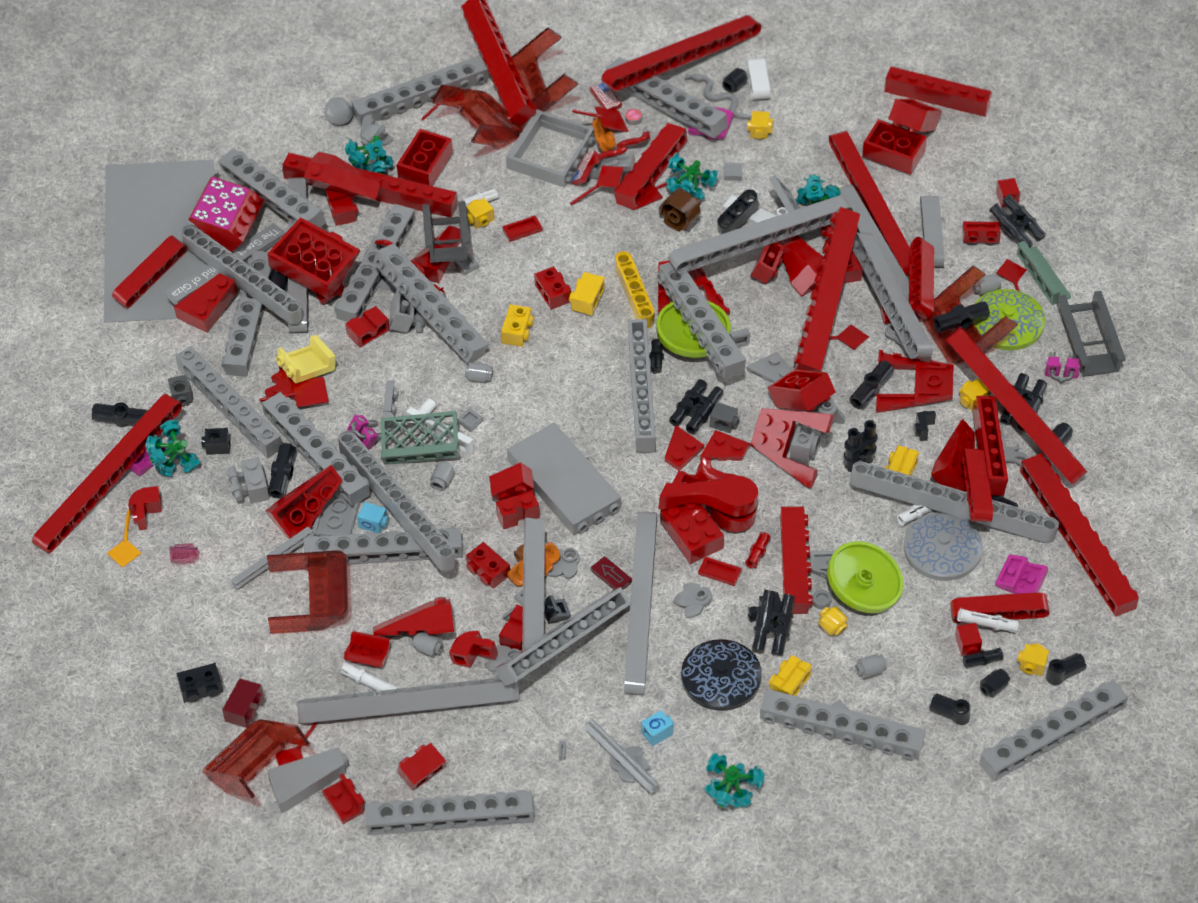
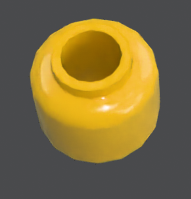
[818,606,848,636]

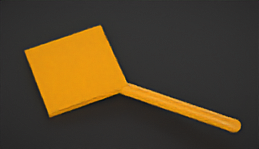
[107,510,142,568]

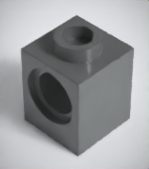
[168,375,192,406]
[709,402,740,434]

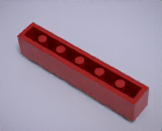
[884,66,992,117]
[614,123,688,210]
[972,396,1008,496]
[780,506,813,614]

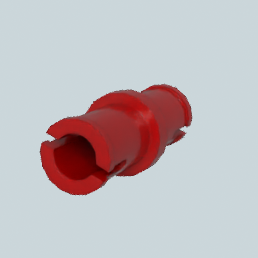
[745,532,771,569]

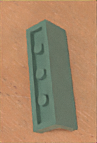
[1017,241,1071,305]

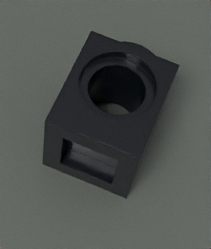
[201,428,230,455]

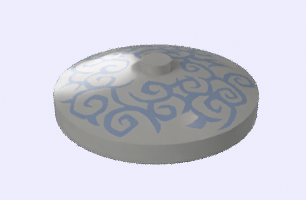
[904,513,983,581]

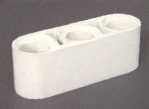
[746,58,770,100]

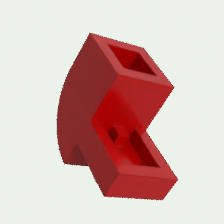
[128,486,162,530]
[449,630,498,668]

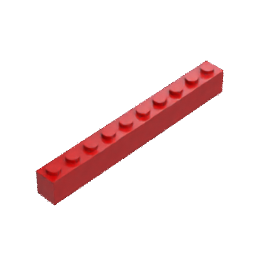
[461,0,537,126]
[282,152,458,217]
[793,206,861,372]
[1020,453,1139,617]

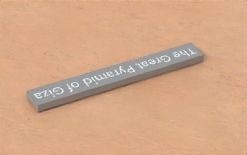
[165,223,286,304]

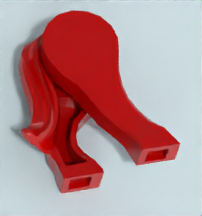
[658,455,759,532]

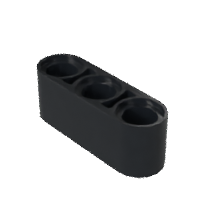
[717,189,759,234]

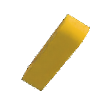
[615,251,654,329]

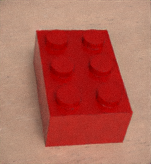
[888,98,942,134]
[862,119,927,175]
[396,128,453,186]
[767,369,836,412]
[660,503,724,564]

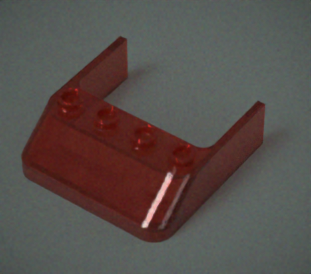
[512,27,578,112]
[431,84,524,148]
[921,265,1018,365]
[267,550,349,634]
[203,719,310,799]

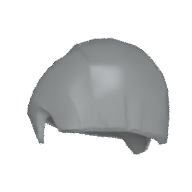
[324,97,353,125]

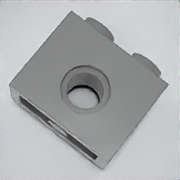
[790,423,821,466]

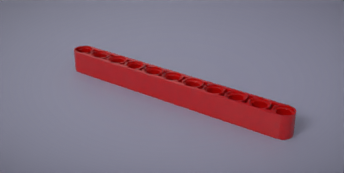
[601,15,762,91]
[829,131,910,277]
[946,327,1087,485]
[32,394,183,553]

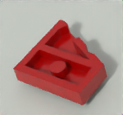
[665,425,704,470]
[700,430,750,461]

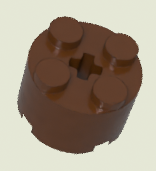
[659,188,701,232]

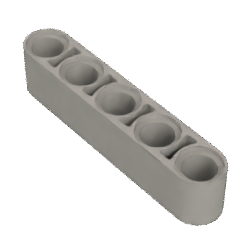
[920,196,944,267]

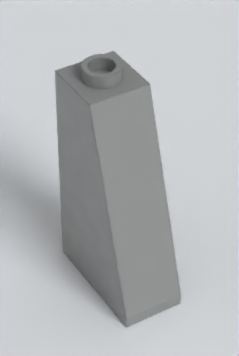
[267,747,348,813]

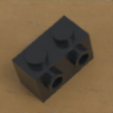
[176,662,223,703]

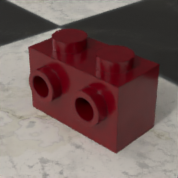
[222,678,265,728]

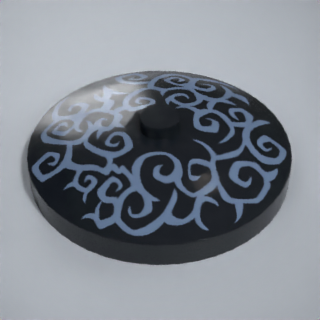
[681,639,762,711]

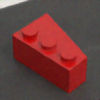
[174,273,238,333]

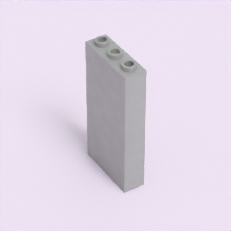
[507,422,621,536]

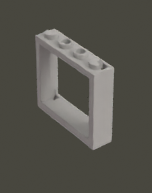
[506,109,596,188]

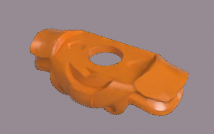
[592,117,616,152]
[507,542,560,586]

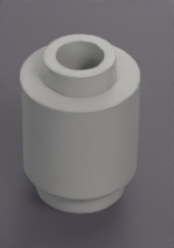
[972,274,1001,296]
[465,362,493,383]
[430,461,455,491]
[412,632,444,657]
[855,654,887,679]

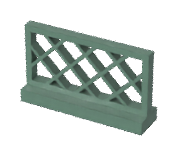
[381,411,460,465]

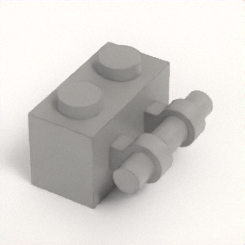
[389,289,425,333]
[228,457,269,504]

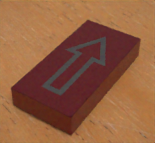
[591,556,632,590]

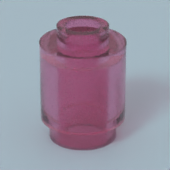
[169,543,199,564]

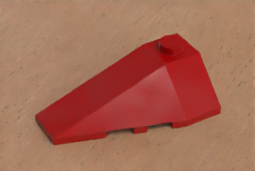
[304,151,381,201]
[412,225,461,283]
[777,235,823,297]
[931,419,975,492]
[265,465,343,539]
[373,597,454,636]

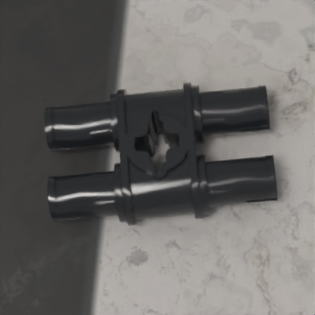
[989,194,1046,248]
[1000,373,1047,431]
[669,379,724,434]
[843,420,878,472]
[752,589,795,655]

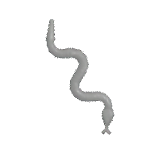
[685,73,752,119]

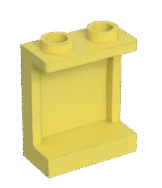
[276,335,336,383]

